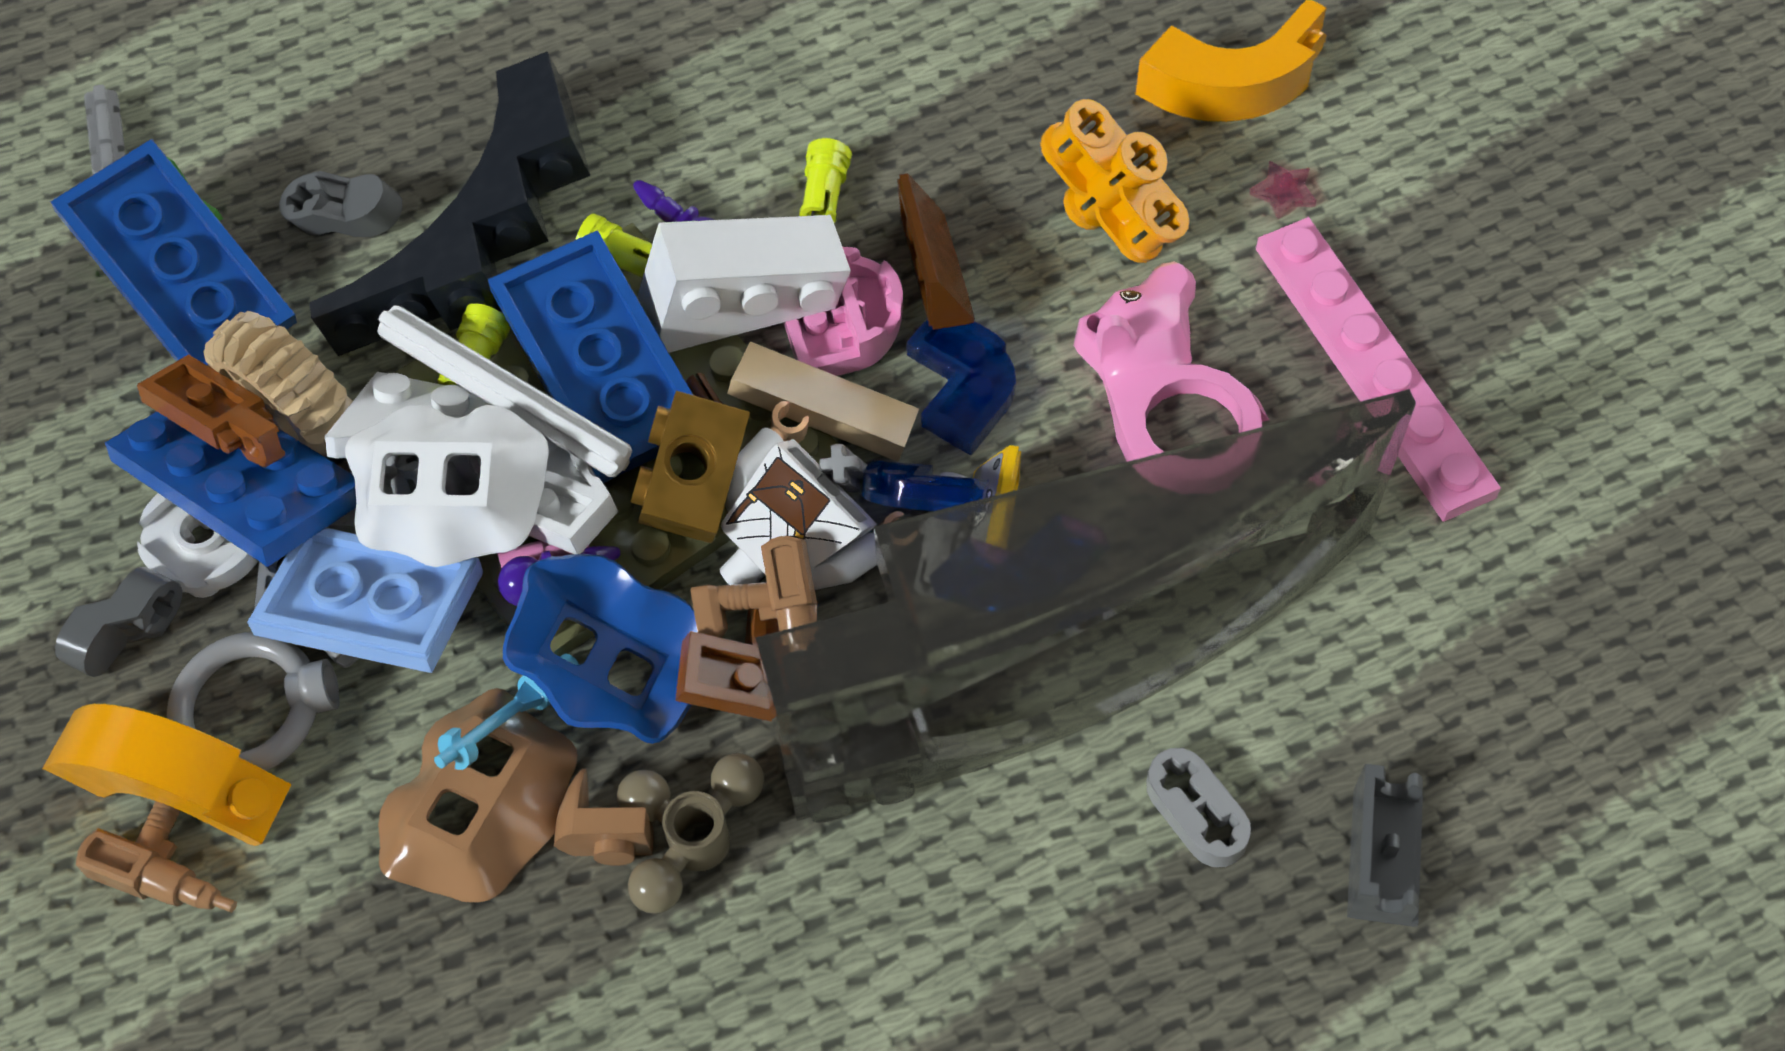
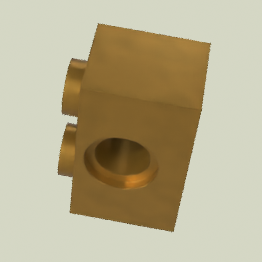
[631,391,750,543]

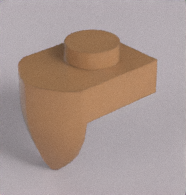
[554,769,654,866]

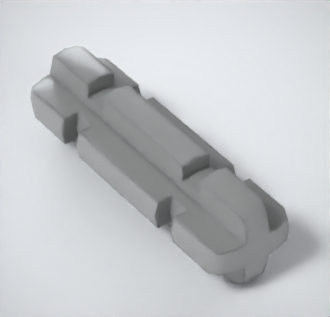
[84,85,125,174]
[819,444,871,493]

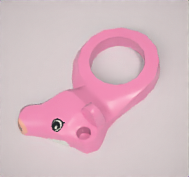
[1074,262,1269,496]

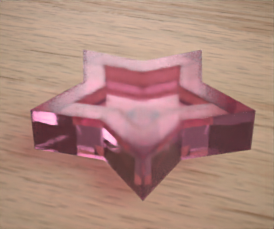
[1249,161,1317,219]

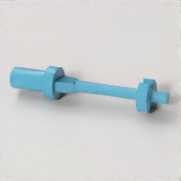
[434,654,579,770]

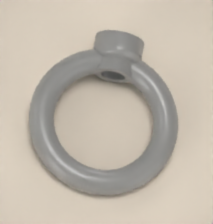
[166,632,340,771]

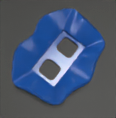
[502,554,697,744]

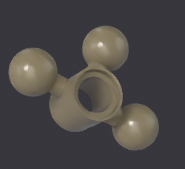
[617,753,764,914]

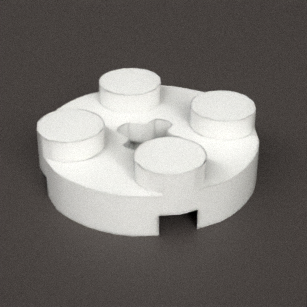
[137,493,258,598]

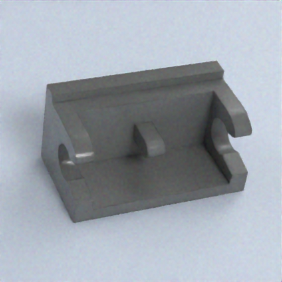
[1347,764,1423,927]

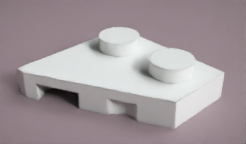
[325,372,491,458]
[528,438,618,554]

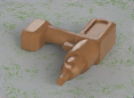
[691,536,819,700]
[76,801,237,913]

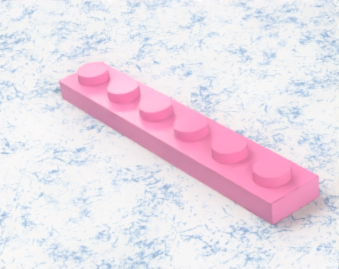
[1256,217,1501,522]

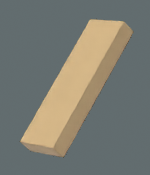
[727,342,919,462]

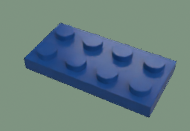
[50,139,297,366]
[488,230,693,483]
[105,412,357,567]

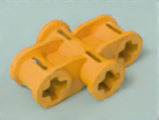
[1040,99,1190,263]

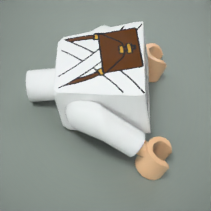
[719,401,918,590]

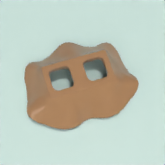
[378,688,578,902]

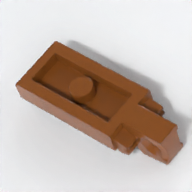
[137,354,286,468]

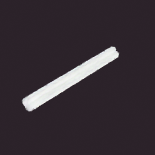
[377,306,632,477]

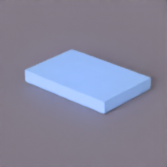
[247,528,483,673]

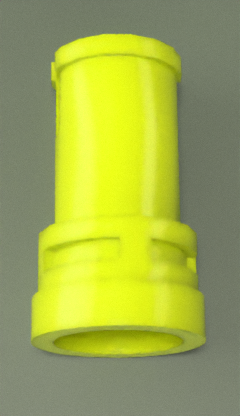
[799,138,852,223]
[576,213,652,278]
[437,303,511,385]

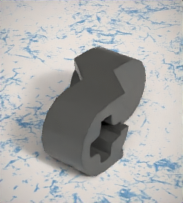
[279,171,403,237]
[55,567,182,677]

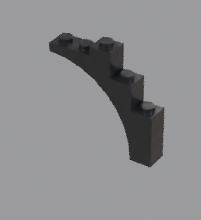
[309,51,591,357]

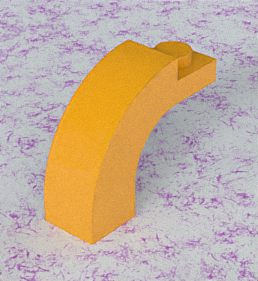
[1136,0,1327,122]
[42,704,292,846]

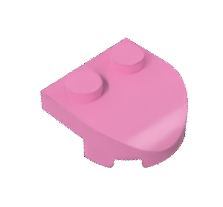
[783,247,903,376]

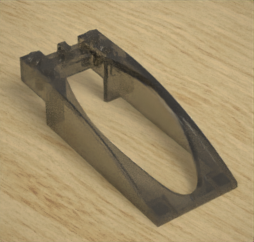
[756,389,1416,823]

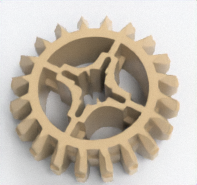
[203,311,353,457]

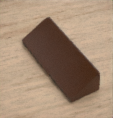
[897,173,975,330]

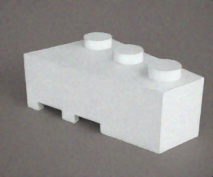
[637,215,851,352]

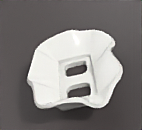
[345,404,549,567]

